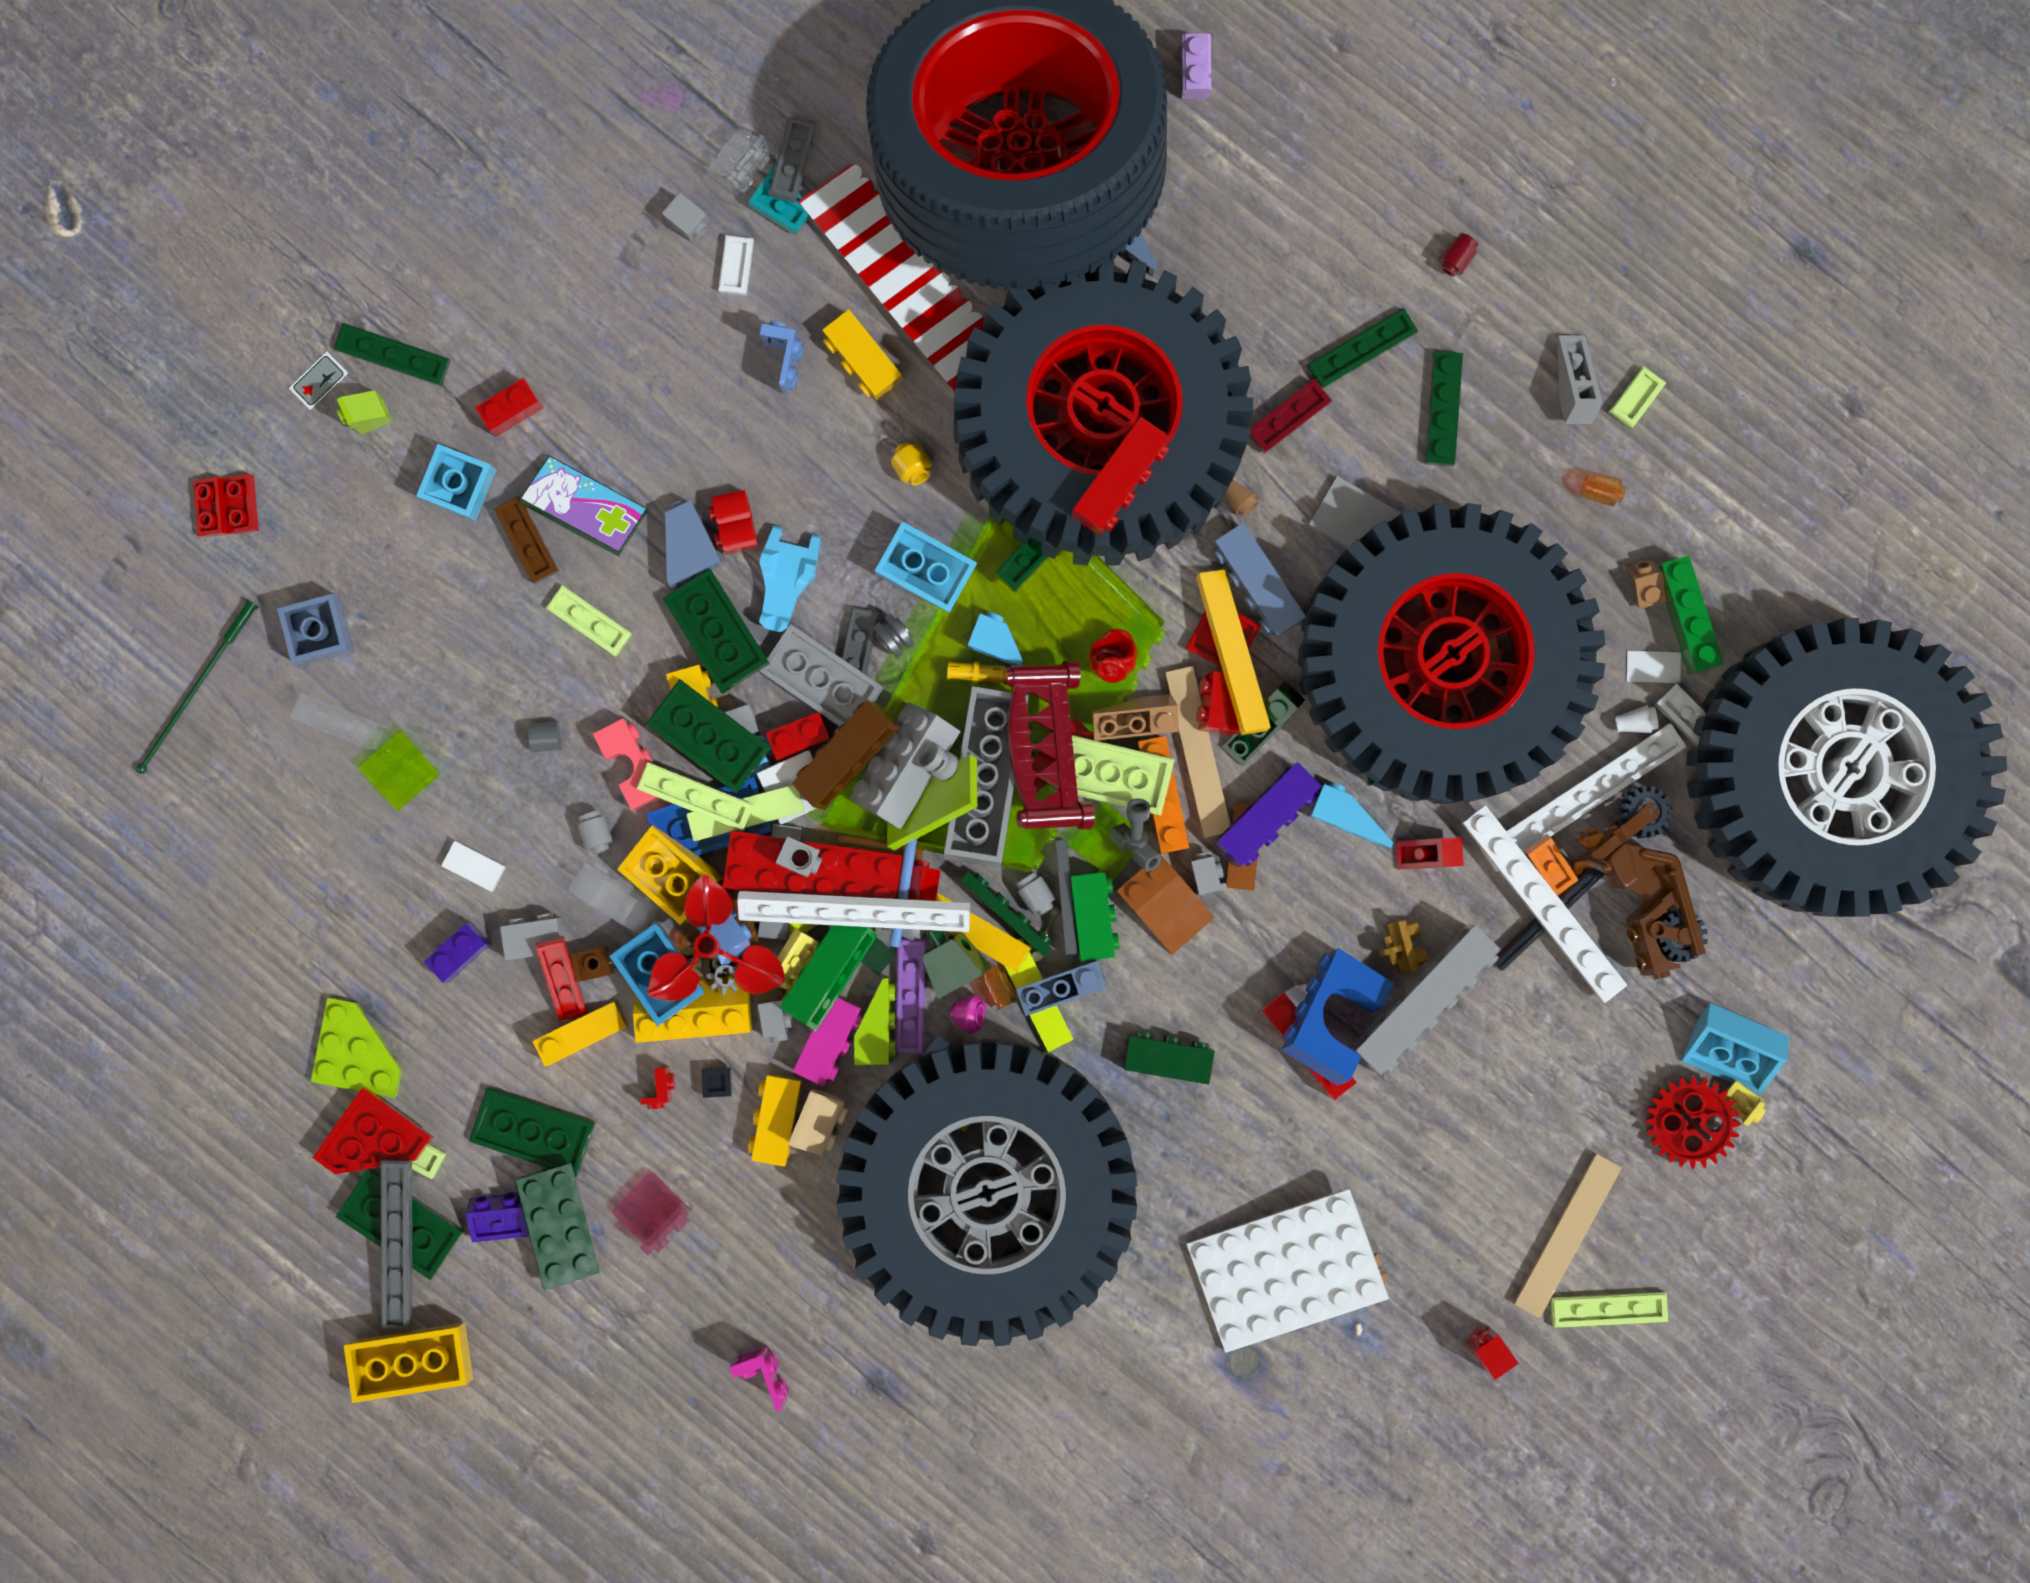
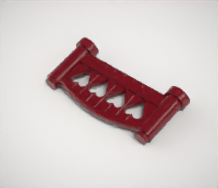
[1003,660,1095,830]

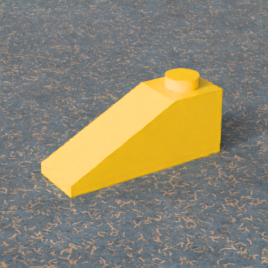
[532,1002,627,1067]

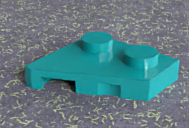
[748,162,810,236]

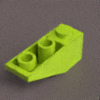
[854,978,896,1065]

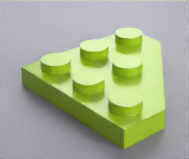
[311,997,402,1098]

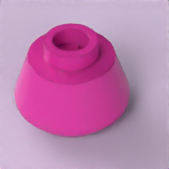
[950,995,986,1034]

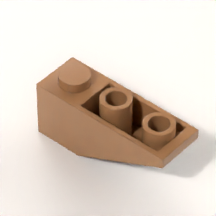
[1092,694,1179,741]

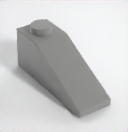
[1557,335,1603,424]

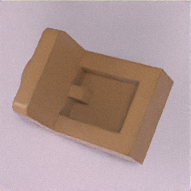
[1626,561,1667,609]

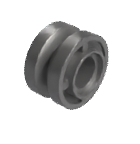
[873,613,915,658]

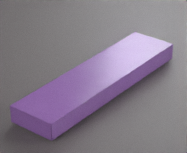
[895,939,926,1054]

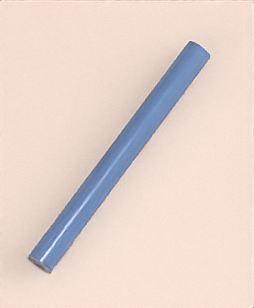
[889,838,918,948]

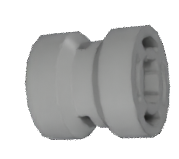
[917,742,958,781]

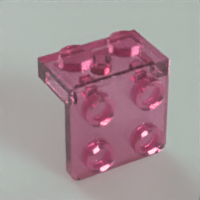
[613,1173,692,1255]

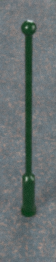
[136,599,259,774]

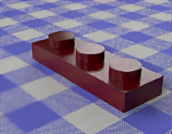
[1250,379,1332,455]

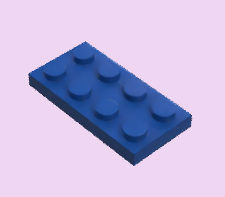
[646,777,772,856]

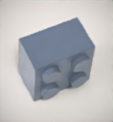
[277,594,355,666]

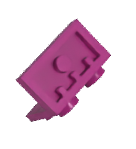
[729,1346,789,1412]

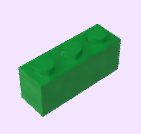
[1070,870,1120,961]

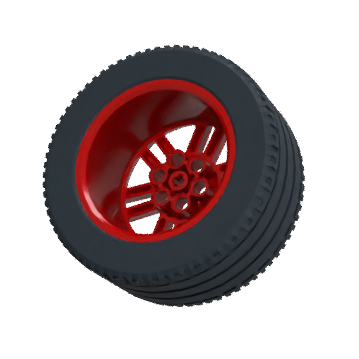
[866,0,1167,290]

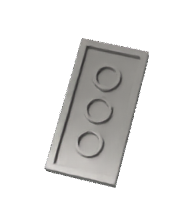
[760,624,884,726]

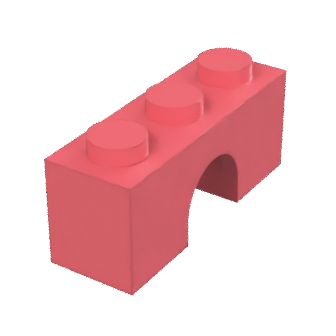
[593,719,660,811]

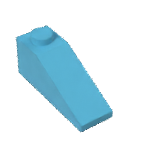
[1309,781,1393,849]

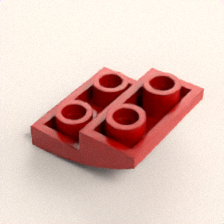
[192,474,259,537]

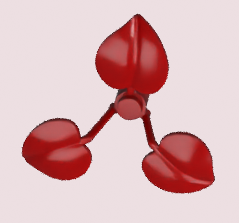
[647,874,785,1001]

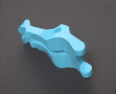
[759,525,821,632]

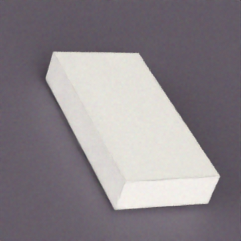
[718,235,754,296]
[441,841,506,892]

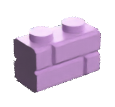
[1181,33,1211,100]

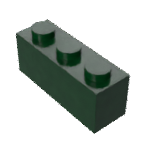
[1123,1031,1215,1085]

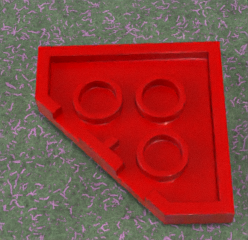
[312,1087,434,1174]

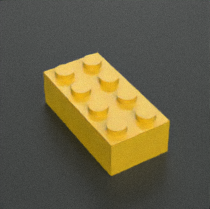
[344,1322,473,1403]

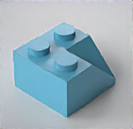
[416,444,497,522]

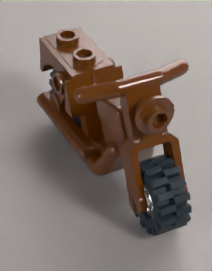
[1571,786,1708,980]

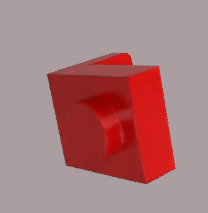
[640,1067,676,1109]

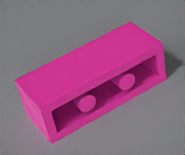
[793,997,864,1087]

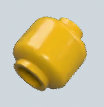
[891,442,933,485]

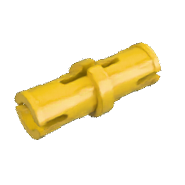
[947,661,1005,684]

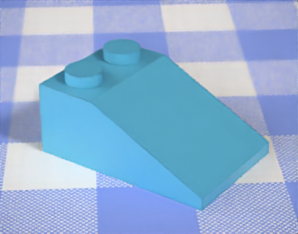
[875,521,977,613]

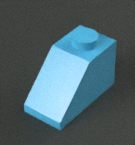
[968,612,1023,666]

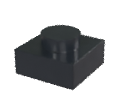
[701,1067,732,1098]

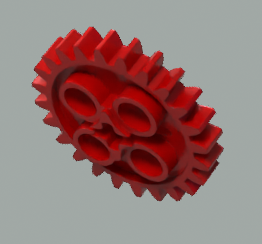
[1645,1075,1741,1169]

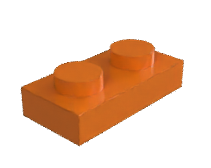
[1524,834,1578,896]

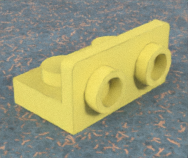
[777,928,819,991]

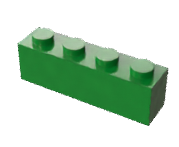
[1658,555,1724,675]
[779,925,878,1032]

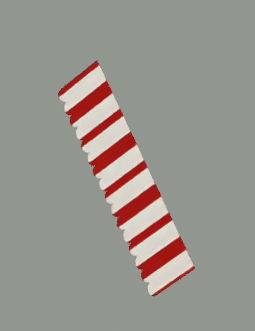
[798,164,984,392]

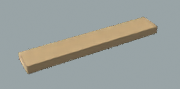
[1165,666,1230,838]
[1513,1153,1622,1318]

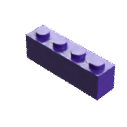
[1213,762,1321,867]

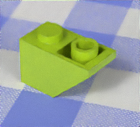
[337,390,393,435]

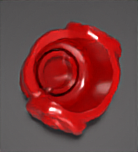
[1089,628,1138,683]

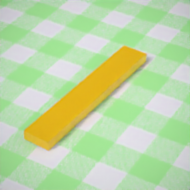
[1196,570,1271,735]

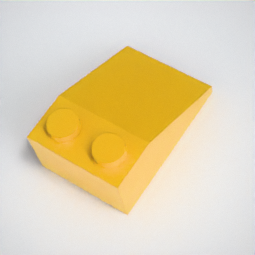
[617,825,724,925]

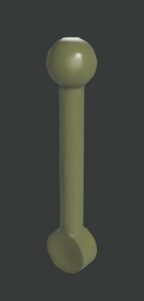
[1032,906,1061,962]

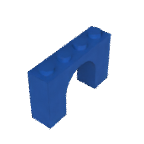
[1281,948,1394,1086]

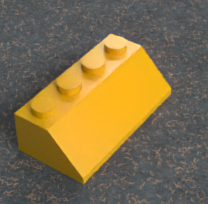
[633,976,753,1043]

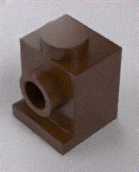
[570,946,616,982]

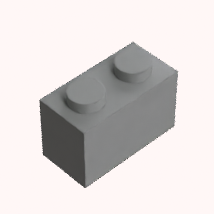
[500,913,565,961]

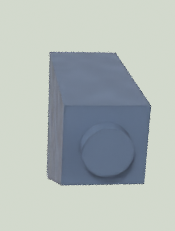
[665,499,723,589]

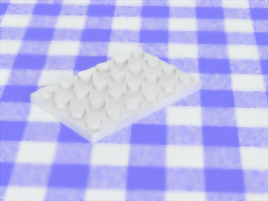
[1187,1188,1389,1353]

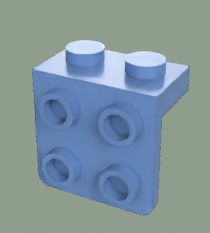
[760,321,804,395]

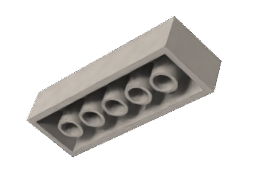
[944,686,1029,869]
[1350,925,1500,1075]

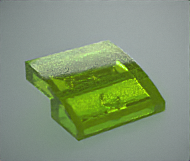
[358,729,441,812]

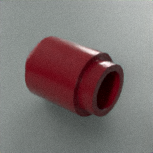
[1438,233,1479,277]

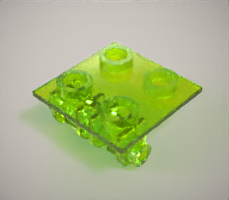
[1069,802,1133,881]

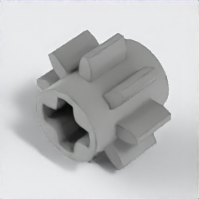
[706,963,739,996]

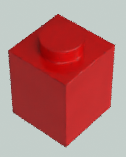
[896,860,941,901]

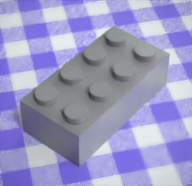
[849,702,961,830]

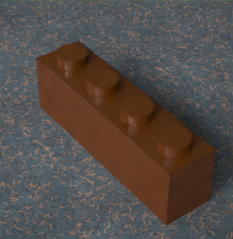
[791,700,900,810]

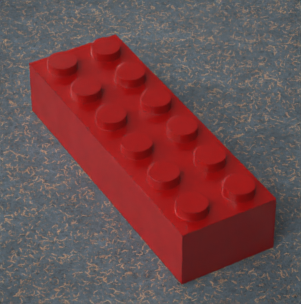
[723,831,902,899]

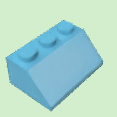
[1682,1003,1790,1095]

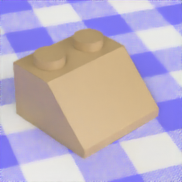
[788,1088,848,1156]

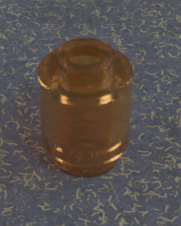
[1581,472,1626,507]
[978,966,1016,1010]

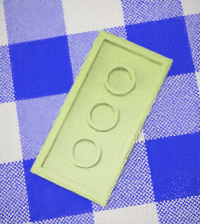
[1049,735,1175,816]

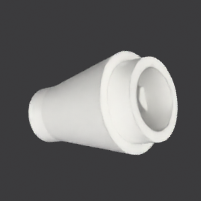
[1615,705,1659,733]

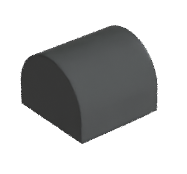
[528,721,562,752]

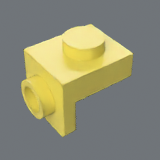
[1724,1079,1766,1127]

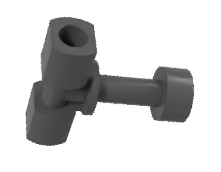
[1110,798,1161,872]

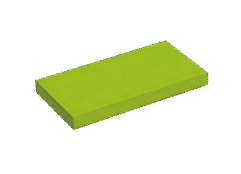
[887,754,977,850]

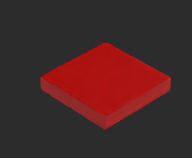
[1185,611,1261,669]

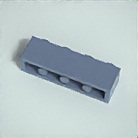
[1213,522,1306,638]

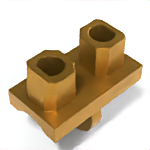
[1378,920,1428,974]

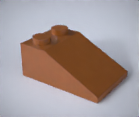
[1116,853,1215,955]

